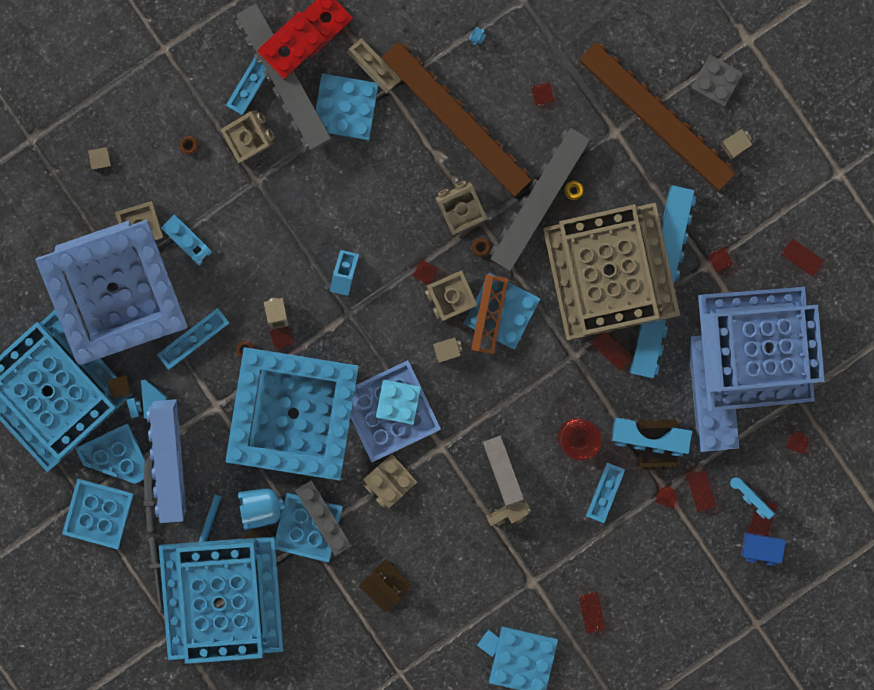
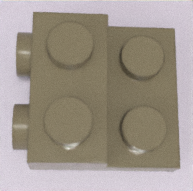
[220,110,275,163]
[435,181,487,235]
[425,270,477,321]
[363,454,417,508]
[486,500,532,527]

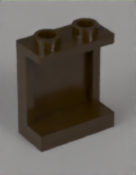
[637,419,679,471]

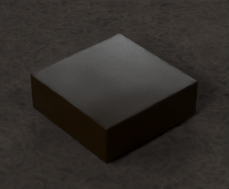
[108,376,131,399]

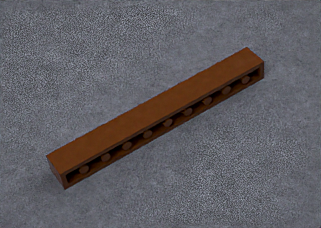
[381,42,531,197]
[578,42,735,192]

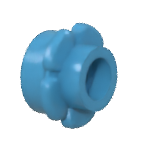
[469,27,486,45]

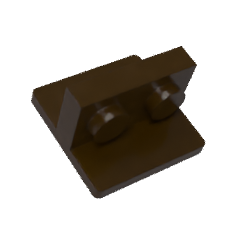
[359,559,412,612]

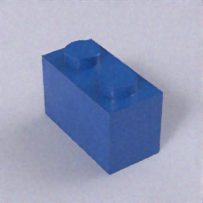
[741,533,786,566]

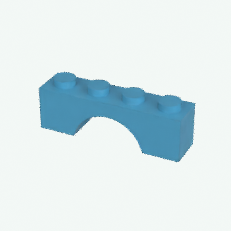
[611,417,692,457]

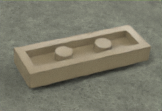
[347,38,401,94]

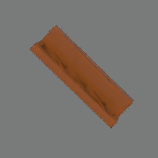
[471,274,508,354]

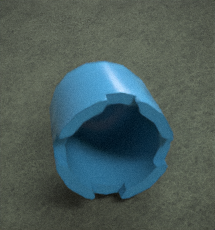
[238,488,284,530]

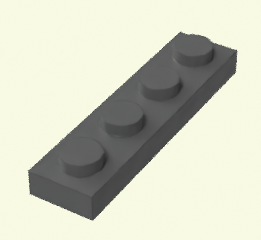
[295,480,352,556]

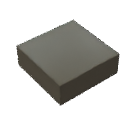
[88,147,111,170]

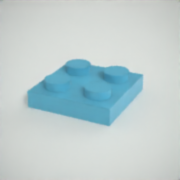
[376,379,421,425]

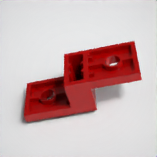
[257,0,353,80]

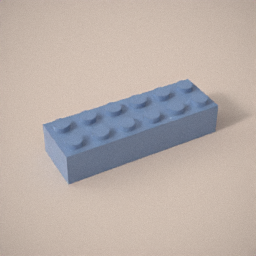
[688,336,739,452]
[147,399,186,523]

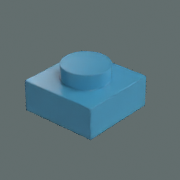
[127,397,143,418]

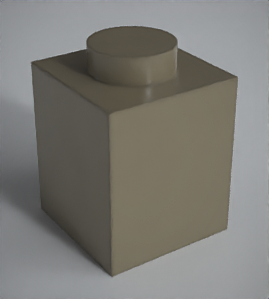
[720,129,752,159]
[264,298,289,330]
[433,337,463,362]

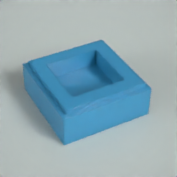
[477,630,499,657]

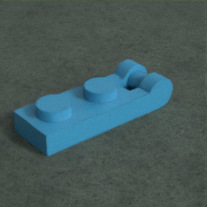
[161,215,212,266]
[730,477,776,519]

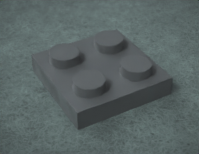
[691,55,743,107]

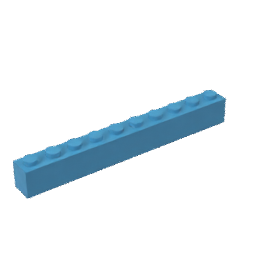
[629,185,696,378]

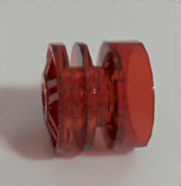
[558,418,602,460]

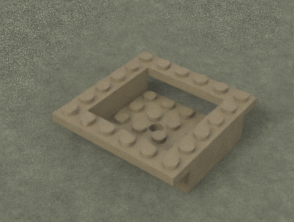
[543,203,680,341]

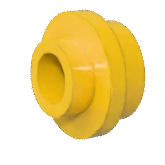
[564,181,584,200]

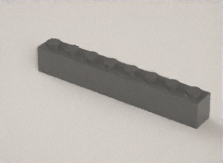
[236,3,332,151]
[489,128,590,272]

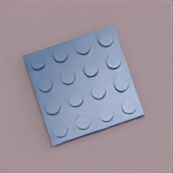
[351,360,441,462]

